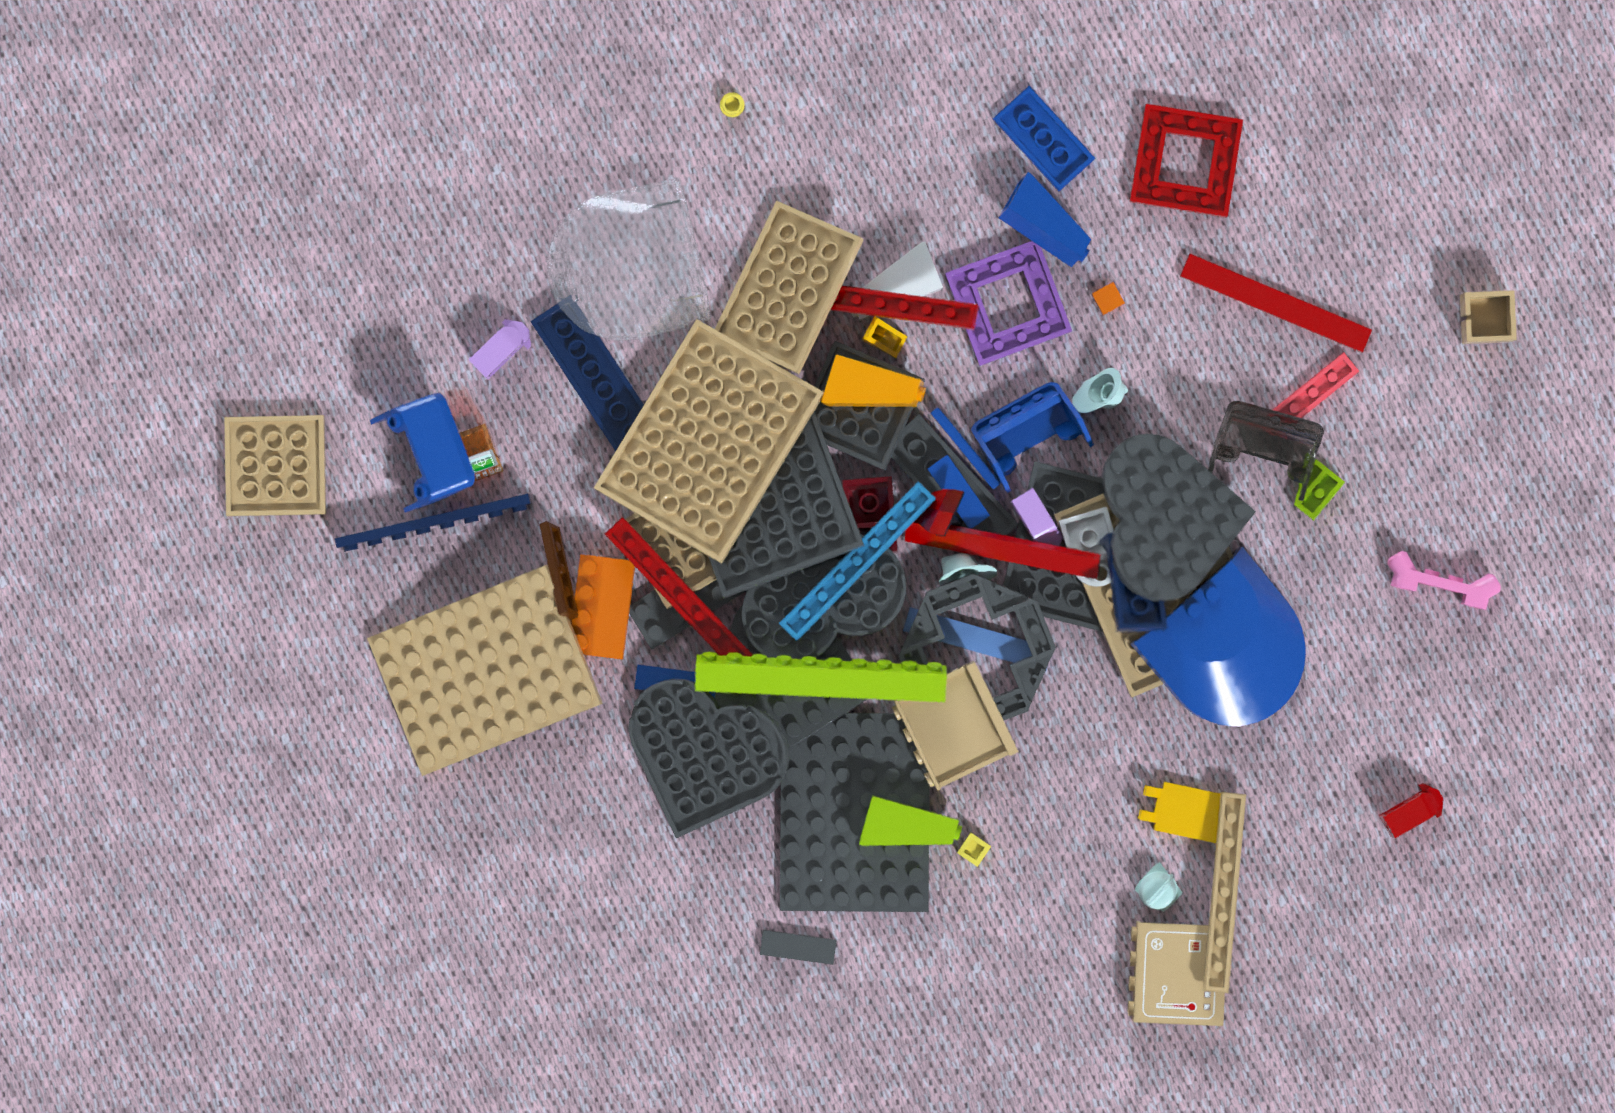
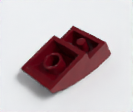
[842,476,898,553]

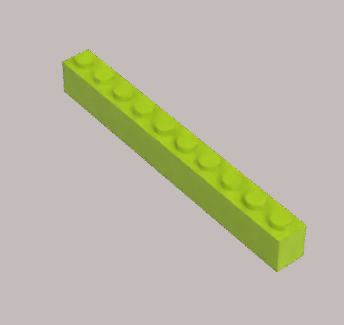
[695,652,947,702]

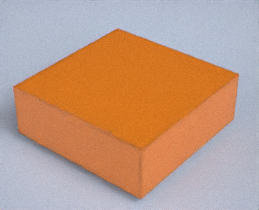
[1091,282,1125,315]

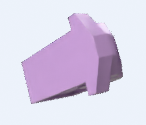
[469,319,531,379]
[1010,488,1063,546]

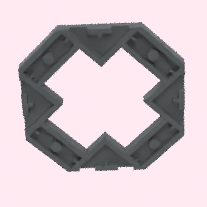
[899,573,1056,721]

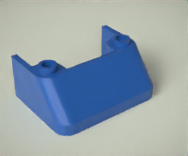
[971,382,1094,493]
[370,393,475,513]

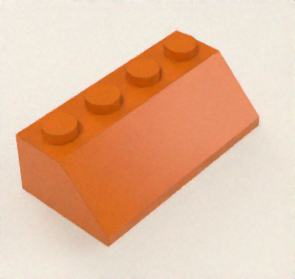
[571,554,635,659]

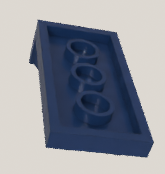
[1099,533,1167,632]

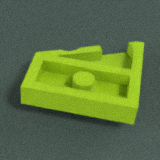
[1294,452,1345,521]

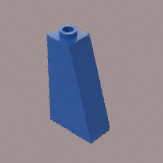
[998,172,1091,267]

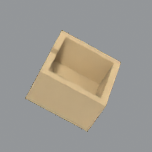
[1460,290,1517,344]

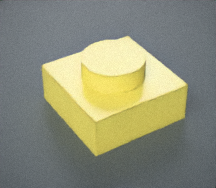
[957,832,991,867]

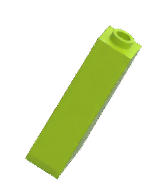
[859,795,962,846]

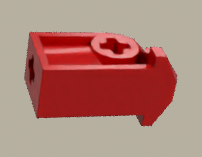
[1378,783,1444,838]

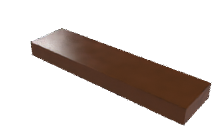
[539,521,578,620]

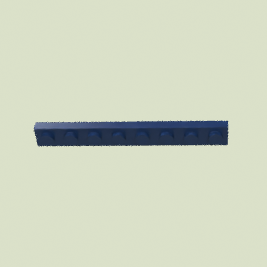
[334,494,532,552]

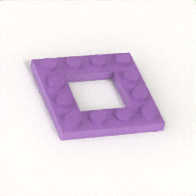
[945,241,1072,366]

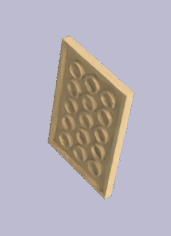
[715,201,864,374]

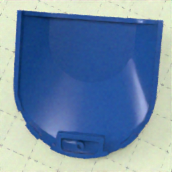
[1131,547,1306,726]

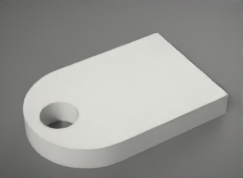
[1058,507,1114,587]

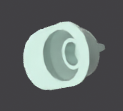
[1072,368,1128,414]
[939,553,997,586]
[1135,862,1183,912]

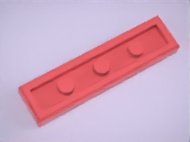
[1266,352,1359,433]

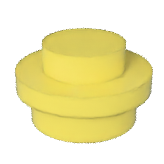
[720,92,745,118]

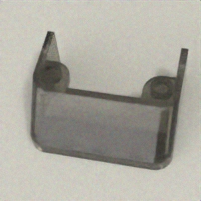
[1208,401,1324,501]

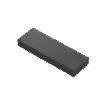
[760,930,837,965]

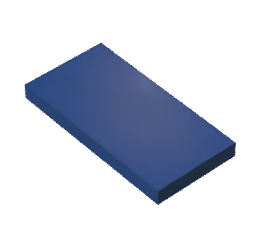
[992,86,1096,192]

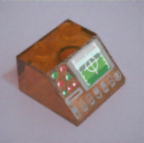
[459,424,504,482]

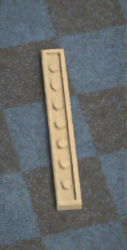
[1203,792,1246,993]

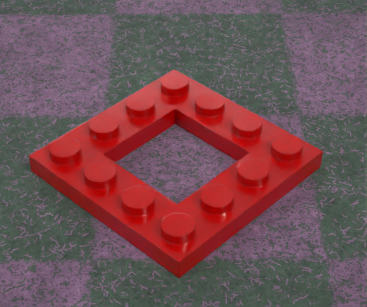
[1129,104,1244,218]

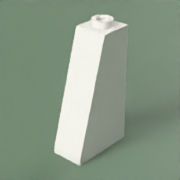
[851,241,943,321]

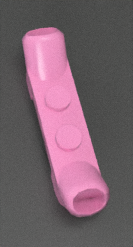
[1387,551,1501,610]

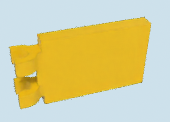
[1138,781,1220,843]

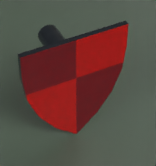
[917,489,965,537]

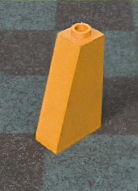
[821,355,926,407]

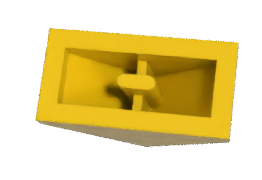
[862,316,907,358]

